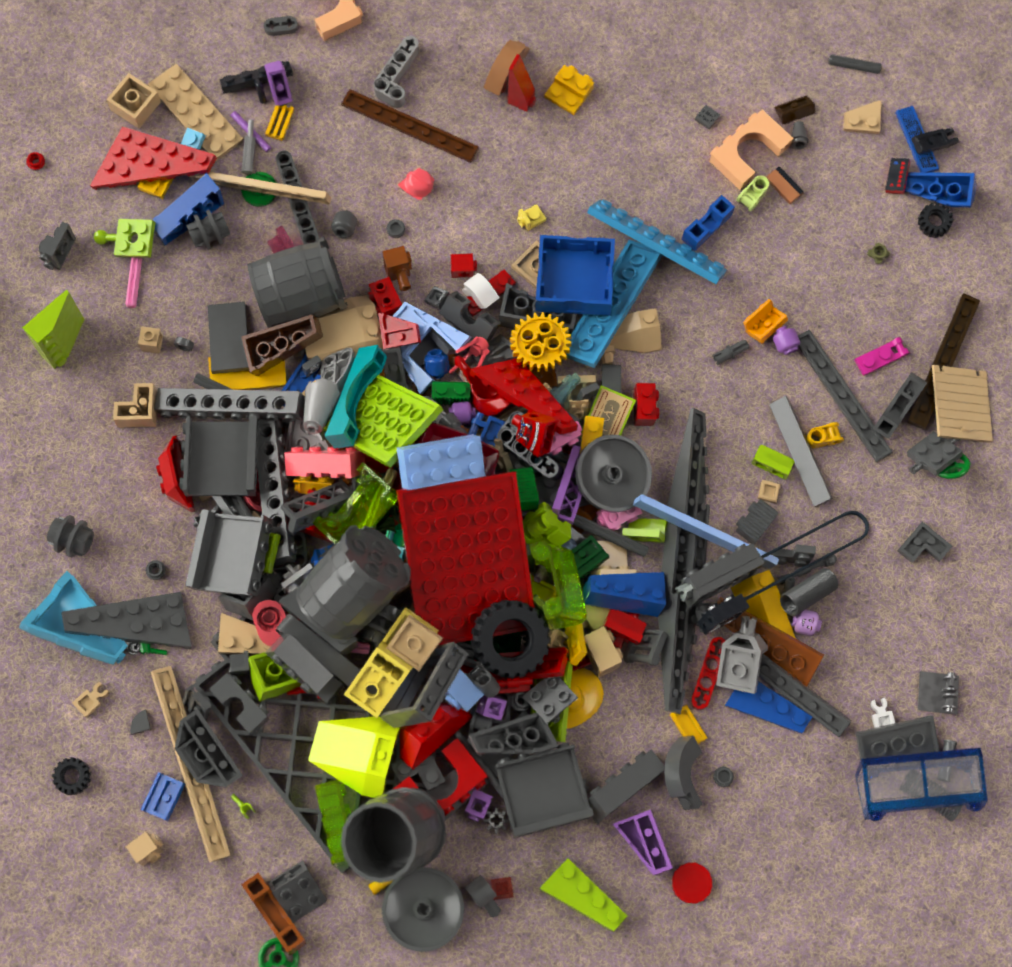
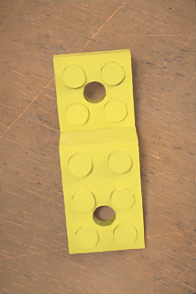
[344,607,439,718]

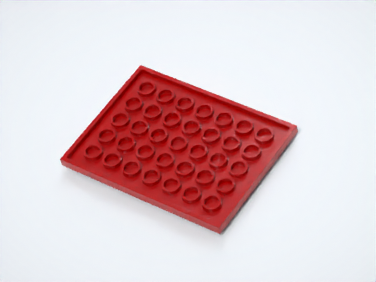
[396,471,534,645]

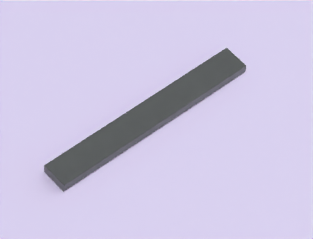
[798,330,893,463]

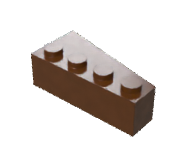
[241,314,323,376]

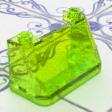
[313,462,397,544]
[529,541,587,631]

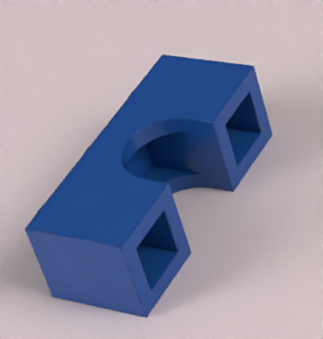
[682,195,735,251]

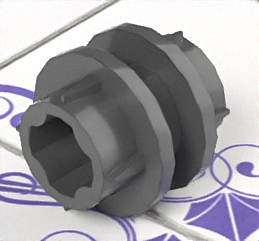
[186,210,230,250]
[47,515,94,558]
[361,604,402,647]

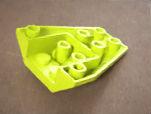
[308,716,400,798]

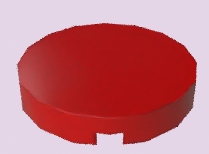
[672,862,712,904]

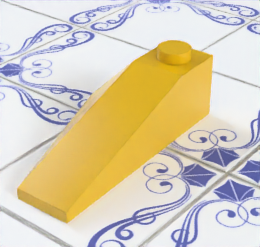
[731,570,796,639]

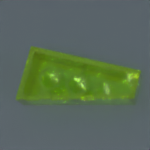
[314,779,351,868]

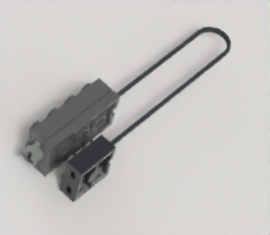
[676,510,869,635]

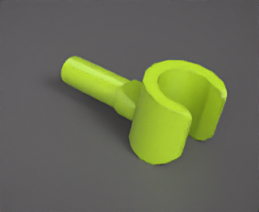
[231,794,255,819]

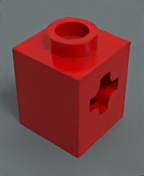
[450,253,477,278]

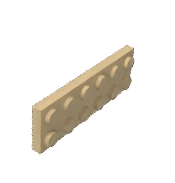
[148,63,244,162]

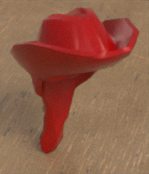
[454,355,511,416]

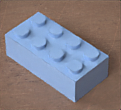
[397,434,485,490]

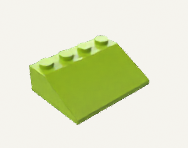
[22,289,85,369]

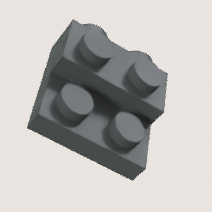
[39,222,76,270]

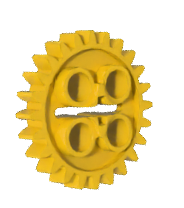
[510,312,572,372]

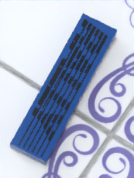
[895,106,939,172]

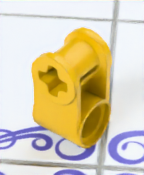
[806,422,844,448]

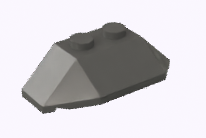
[175,709,243,787]

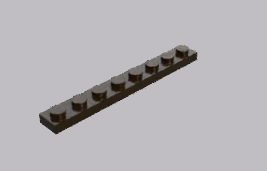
[907,293,981,430]

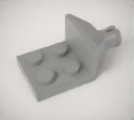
[716,616,768,694]

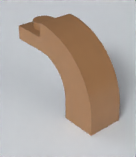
[483,40,530,96]

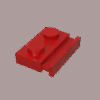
[526,647,569,679]

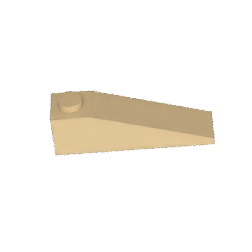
[608,308,662,353]

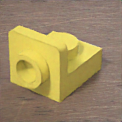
[517,204,546,231]

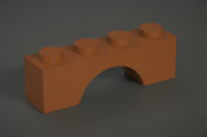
[241,872,307,956]

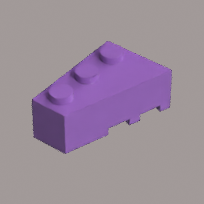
[613,810,674,876]

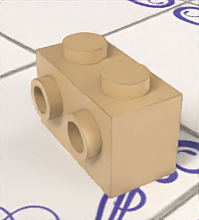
[125,832,164,866]

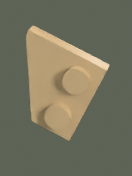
[843,100,881,134]

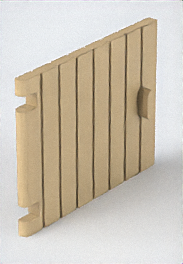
[932,365,993,442]

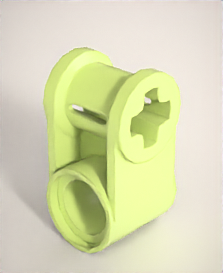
[736,176,769,212]

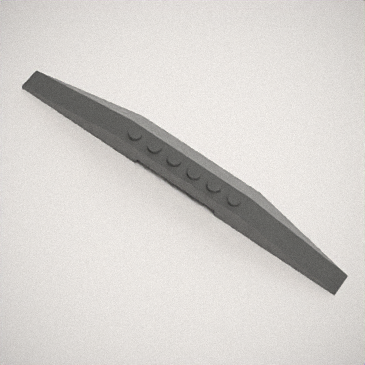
[658,408,710,714]

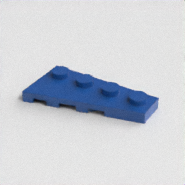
[724,681,812,734]

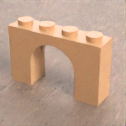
[315,0,363,41]
[709,109,793,190]

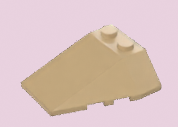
[305,295,383,361]

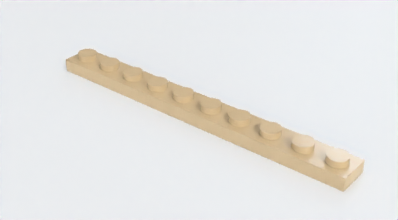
[151,666,230,863]

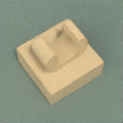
[547,626,568,649]

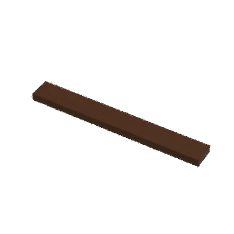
[341,89,479,163]

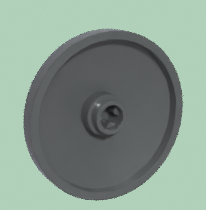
[575,435,652,513]
[382,867,464,952]

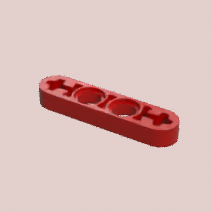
[691,637,726,710]

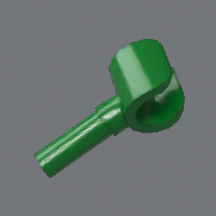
[140,643,167,655]

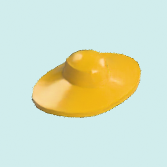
[567,668,604,729]

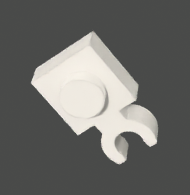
[871,698,895,728]

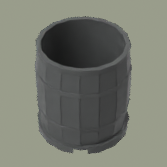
[247,237,348,328]
[297,525,411,640]
[341,787,447,883]

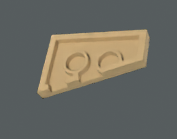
[218,613,271,655]

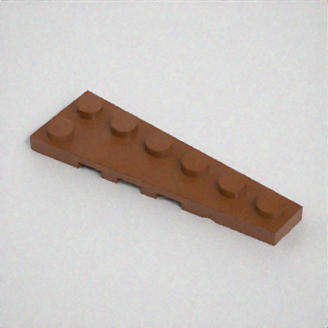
[717,597,824,687]

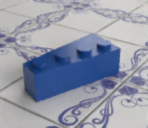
[583,572,666,617]

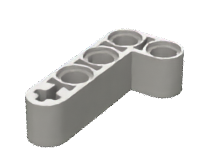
[373,36,419,108]

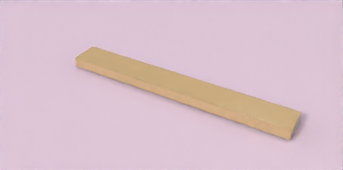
[190,172,332,205]

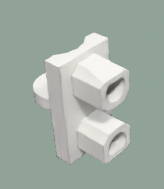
[281,563,313,594]

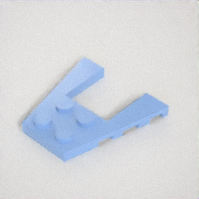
[393,302,472,394]

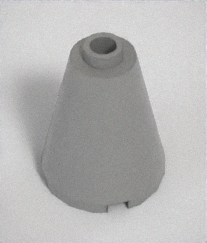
[303,379,342,434]

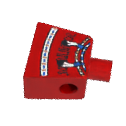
[511,411,558,457]

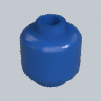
[424,349,450,378]

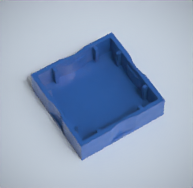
[536,235,615,316]

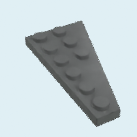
[61,592,192,649]

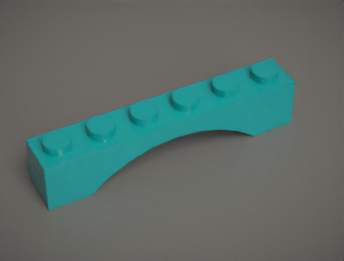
[324,345,387,449]

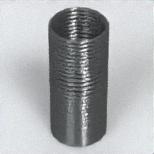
[780,568,838,616]

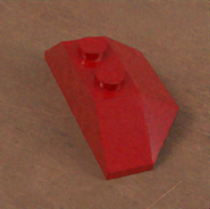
[156,435,195,512]
[400,703,473,770]

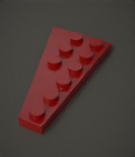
[469,358,578,435]

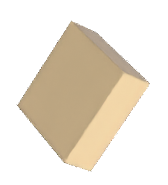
[757,480,781,503]

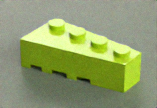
[539,858,627,932]

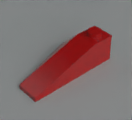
[508,54,537,112]

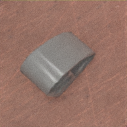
[321,347,356,392]

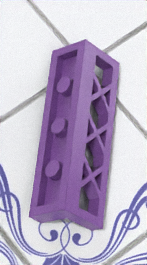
[552,445,582,524]

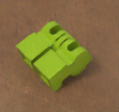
[523,502,571,557]

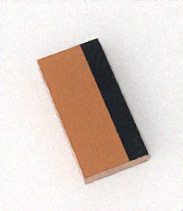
[766,166,804,204]

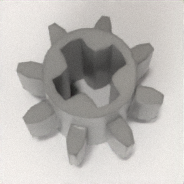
[484,808,509,834]

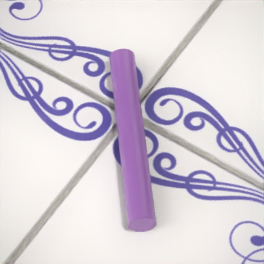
[230,111,272,153]

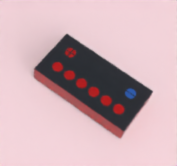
[885,158,910,194]

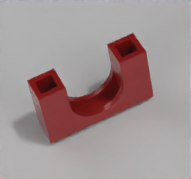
[393,738,488,816]

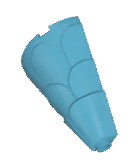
[19,571,127,665]

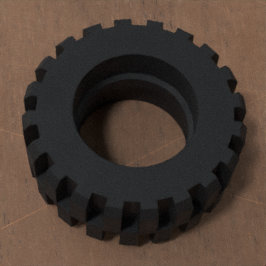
[471,600,551,678]

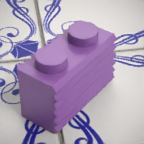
[264,60,293,106]

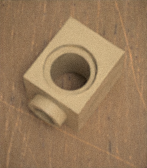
[138,326,163,354]

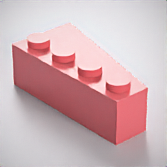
[285,446,366,478]

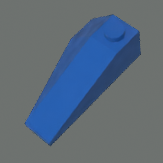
[905,172,977,207]

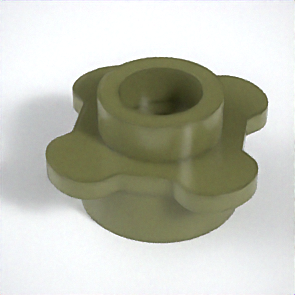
[867,243,890,264]

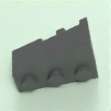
[265,634,333,694]

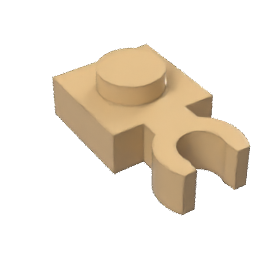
[72,682,110,718]

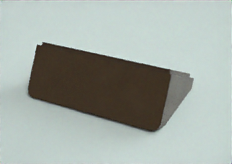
[774,95,815,125]

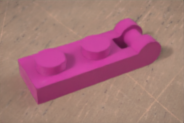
[854,337,910,376]

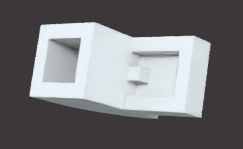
[462,273,500,309]

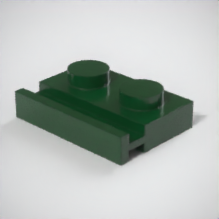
[561,535,609,581]

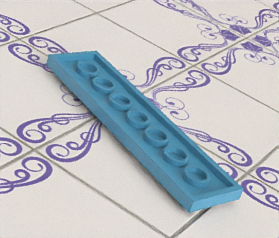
[587,200,727,284]
[566,239,663,368]

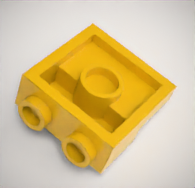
[544,65,594,115]

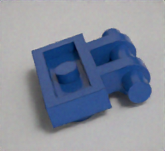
[468,412,505,447]

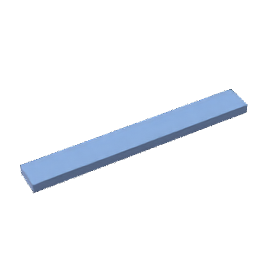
[633,494,779,569]

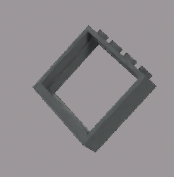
[379,642,468,728]

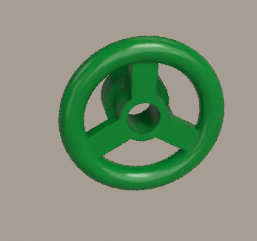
[938,454,971,479]
[258,937,299,967]

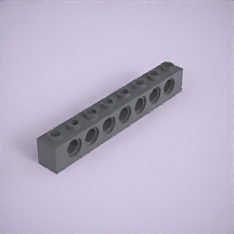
[154,388,305,422]
[257,419,298,566]

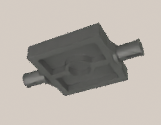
[907,431,963,476]

